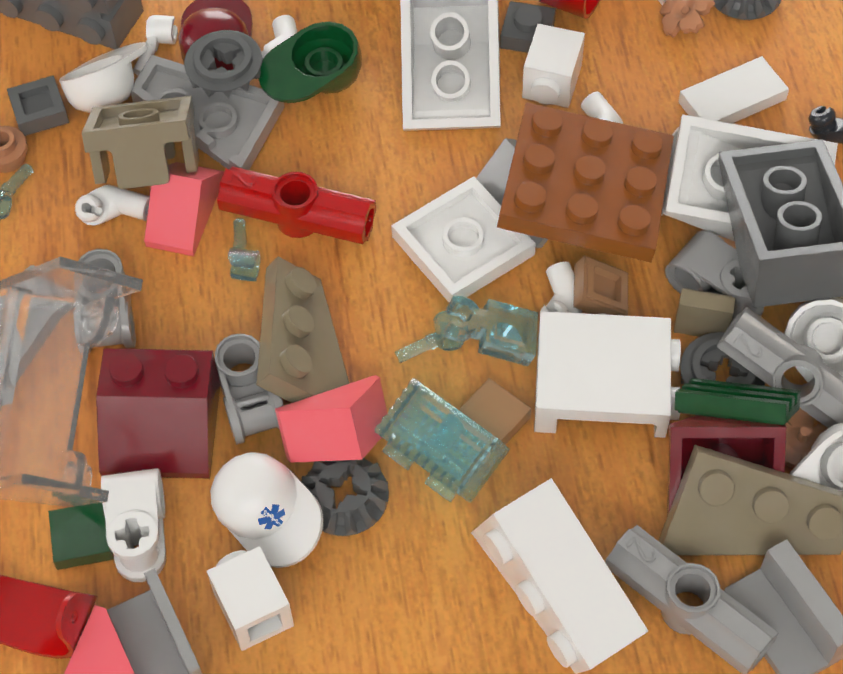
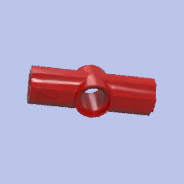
[217,166,376,244]

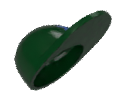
[258,22,362,103]

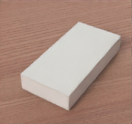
[678,56,789,123]

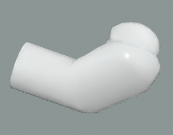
[541,262,582,313]

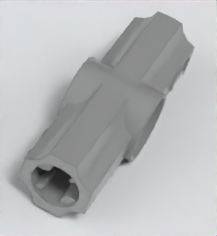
[717,307,843,428]
[605,525,778,674]

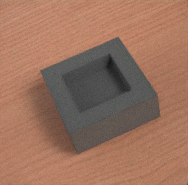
[500,1,556,53]
[7,75,69,136]

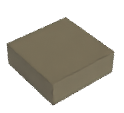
[674,288,735,337]

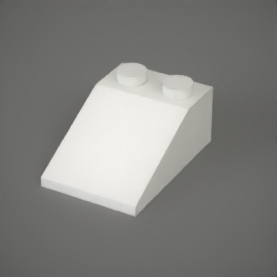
[400,0,501,131]
[664,114,838,242]

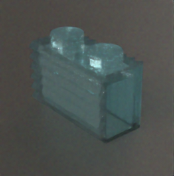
[374,378,510,503]

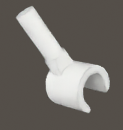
[133,15,178,75]

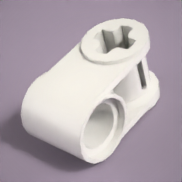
[101,468,166,582]

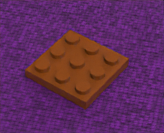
[497,103,674,262]

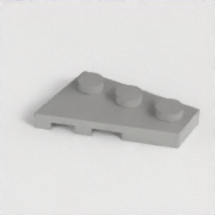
[131,55,284,170]

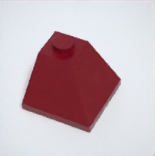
[667,415,787,517]

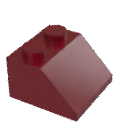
[96,348,220,479]

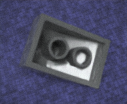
[718,139,843,308]

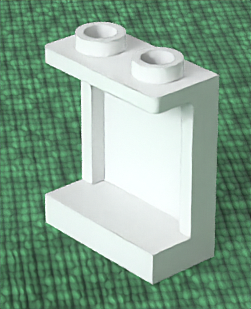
[534,311,681,438]

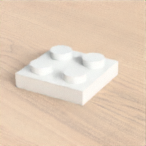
[391,176,536,306]

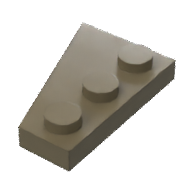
[256,256,349,403]
[659,445,843,555]

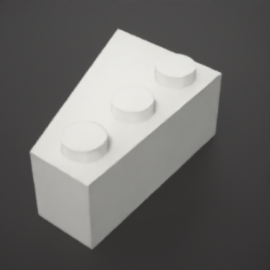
[471,478,648,674]

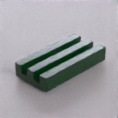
[675,378,800,425]

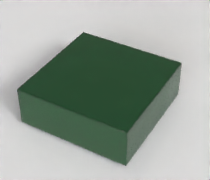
[48,501,114,570]

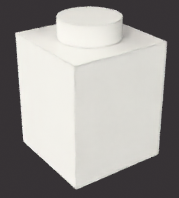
[522,24,585,108]
[207,546,294,651]

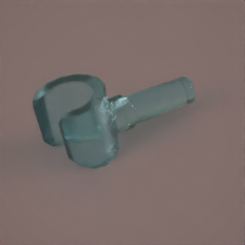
[0,163,33,219]
[228,218,261,282]
[395,309,465,363]

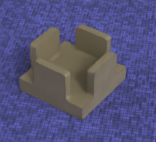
[82,95,199,189]

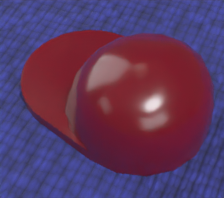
[178,0,252,71]

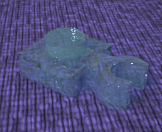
[444,296,538,366]

